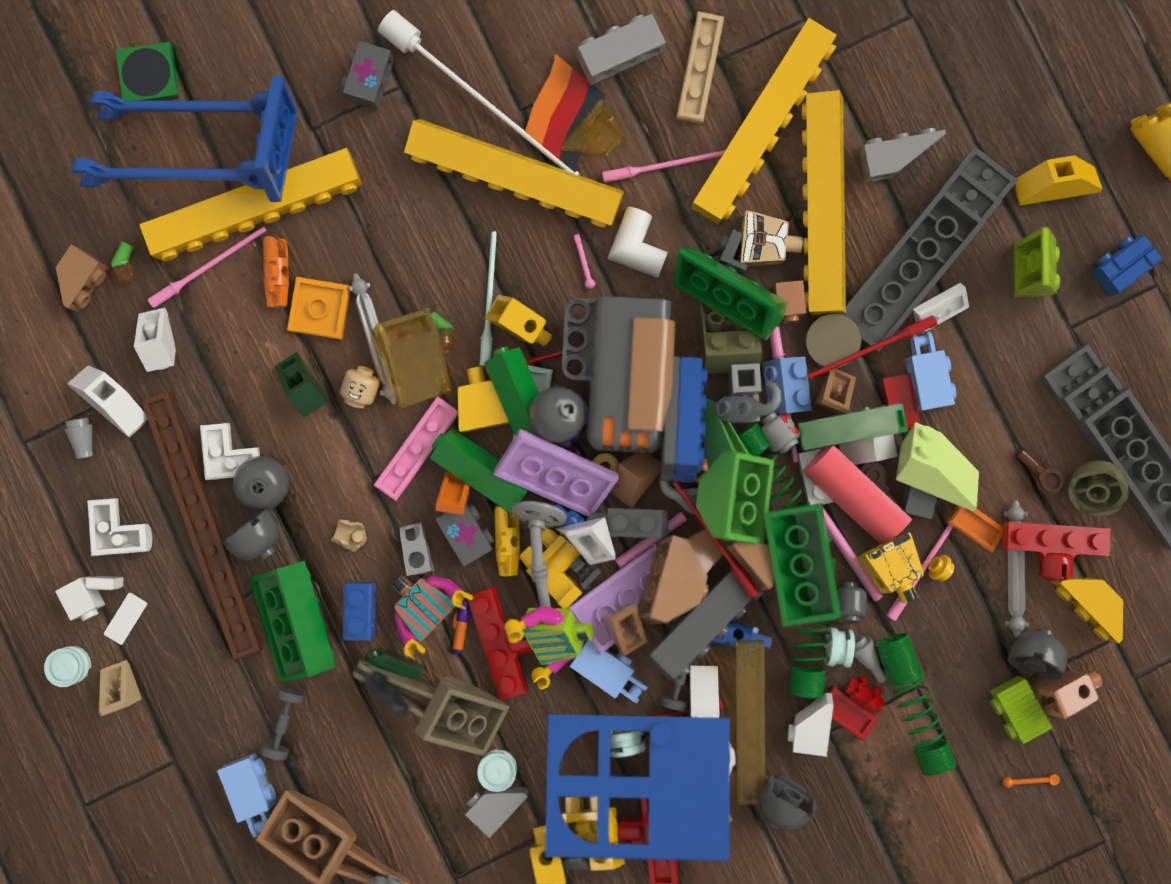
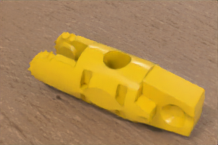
[495,506,520,577]

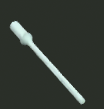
[480,231,497,367]

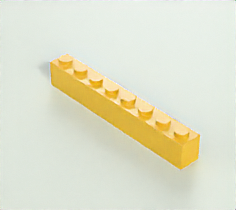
[691,18,837,225]
[802,90,846,315]
[404,119,624,227]
[139,148,362,261]

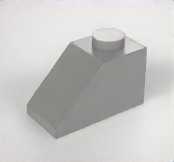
[465,787,529,838]

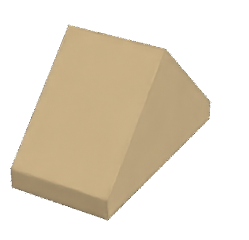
[99,660,142,716]

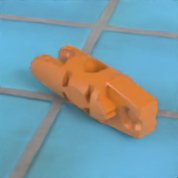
[263,236,289,308]

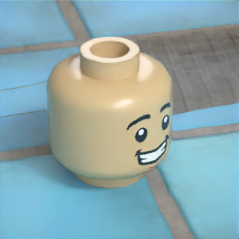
[340,366,379,408]

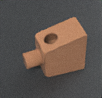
[1030,671,1102,719]

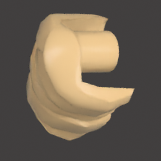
[331,519,367,552]

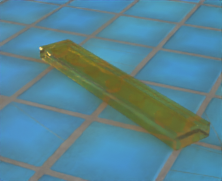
[735,640,765,804]

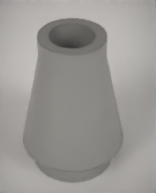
[64,417,93,459]

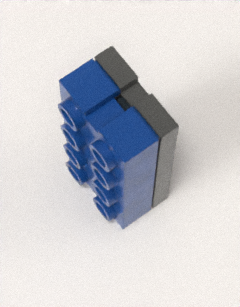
[660,357,707,483]

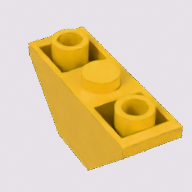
[1013,155,1102,206]
[1051,578,1123,644]

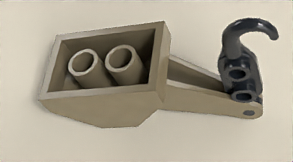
[353,661,509,756]

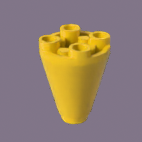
[1130,102,1171,182]

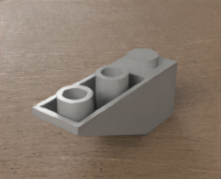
[858,128,946,183]

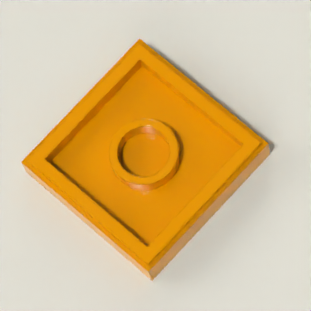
[287,277,351,340]

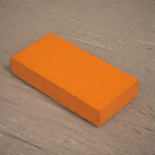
[436,471,471,515]
[945,505,1003,553]

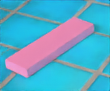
[374,396,458,501]

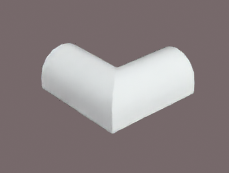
[607,207,668,278]
[88,498,152,556]

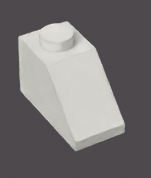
[134,308,176,372]
[787,693,833,757]

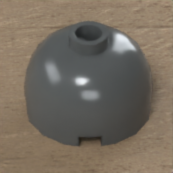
[528,387,586,443]
[233,456,290,511]
[222,508,280,561]
[1008,629,1067,680]
[759,775,817,831]

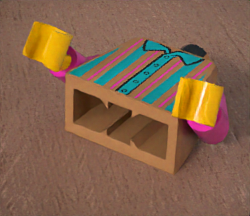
[391,574,473,660]

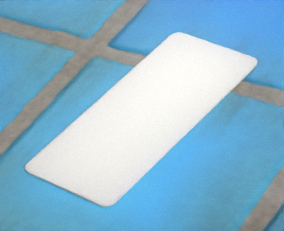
[104,593,147,645]

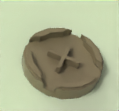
[806,313,861,368]

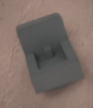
[718,229,747,275]

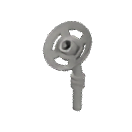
[511,501,567,607]

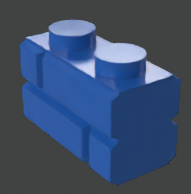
[1091,234,1162,297]
[343,581,376,640]

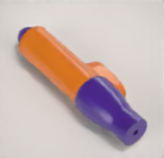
[452,600,469,654]

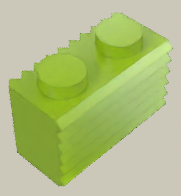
[989,676,1052,744]

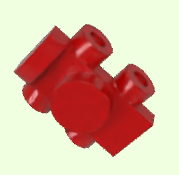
[844,676,885,714]

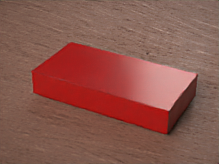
[881,373,921,429]
[827,685,879,741]

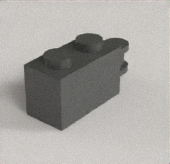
[588,508,669,538]

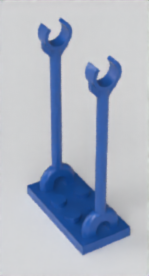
[70,76,298,202]

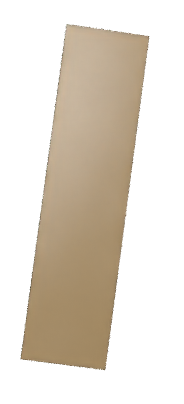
[676,12,724,124]

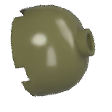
[1068,460,1128,516]

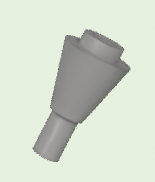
[854,635,887,683]

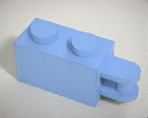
[905,331,957,411]
[570,640,648,703]
[217,752,276,838]

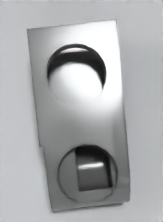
[400,522,435,577]

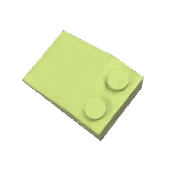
[896,422,979,512]

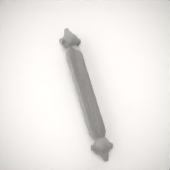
[348,273,402,405]
[1004,500,1029,638]

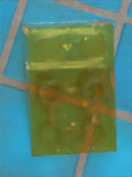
[372,308,452,409]

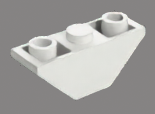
[67,365,148,438]

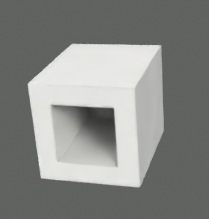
[55,576,105,621]

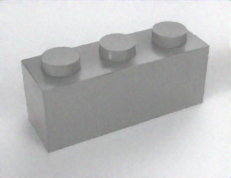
[577,14,666,85]

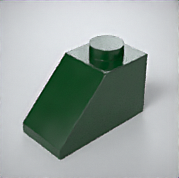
[274,352,327,417]
[363,648,426,695]

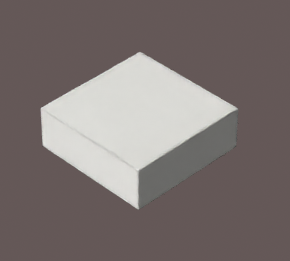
[85,576,124,590]

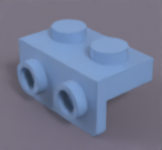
[763,357,812,415]

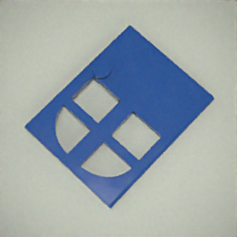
[545,714,730,861]

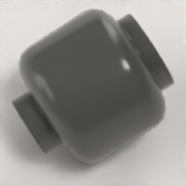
[837,582,867,624]

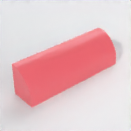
[802,445,912,544]

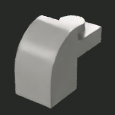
[728,363,761,424]

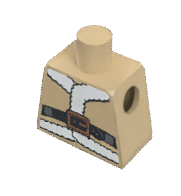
[738,211,803,267]

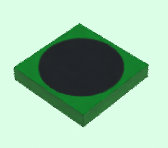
[116,42,180,101]

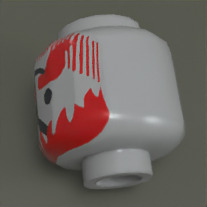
[761,412,800,454]

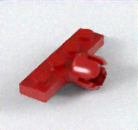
[1002,522,1110,581]
[468,586,533,701]
[617,798,679,884]

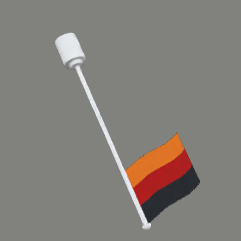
[378,10,605,175]

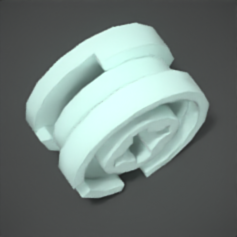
[824,627,855,668]
[44,646,91,687]
[610,730,646,757]
[477,749,517,792]

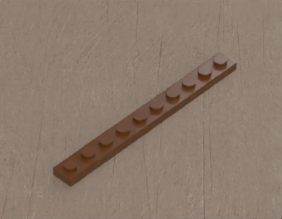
[141,391,262,660]

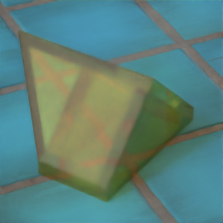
[560,100,625,156]

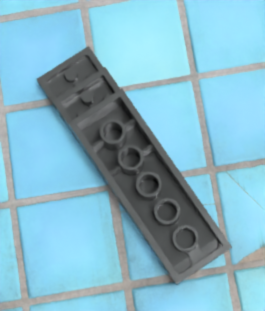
[842,146,1018,352]
[1040,344,1171,551]

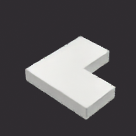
[200,423,260,480]

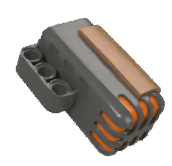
[562,297,675,453]

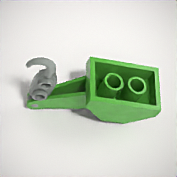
[696,382,781,544]

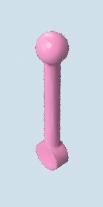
[574,234,595,289]

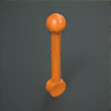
[1002,773,1060,788]

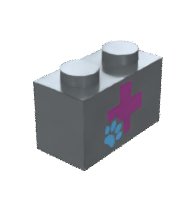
[341,41,394,110]
[435,503,495,567]

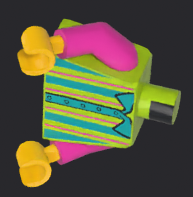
[505,605,594,690]

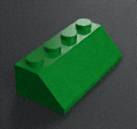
[674,248,788,341]
[764,502,841,626]
[249,561,336,683]

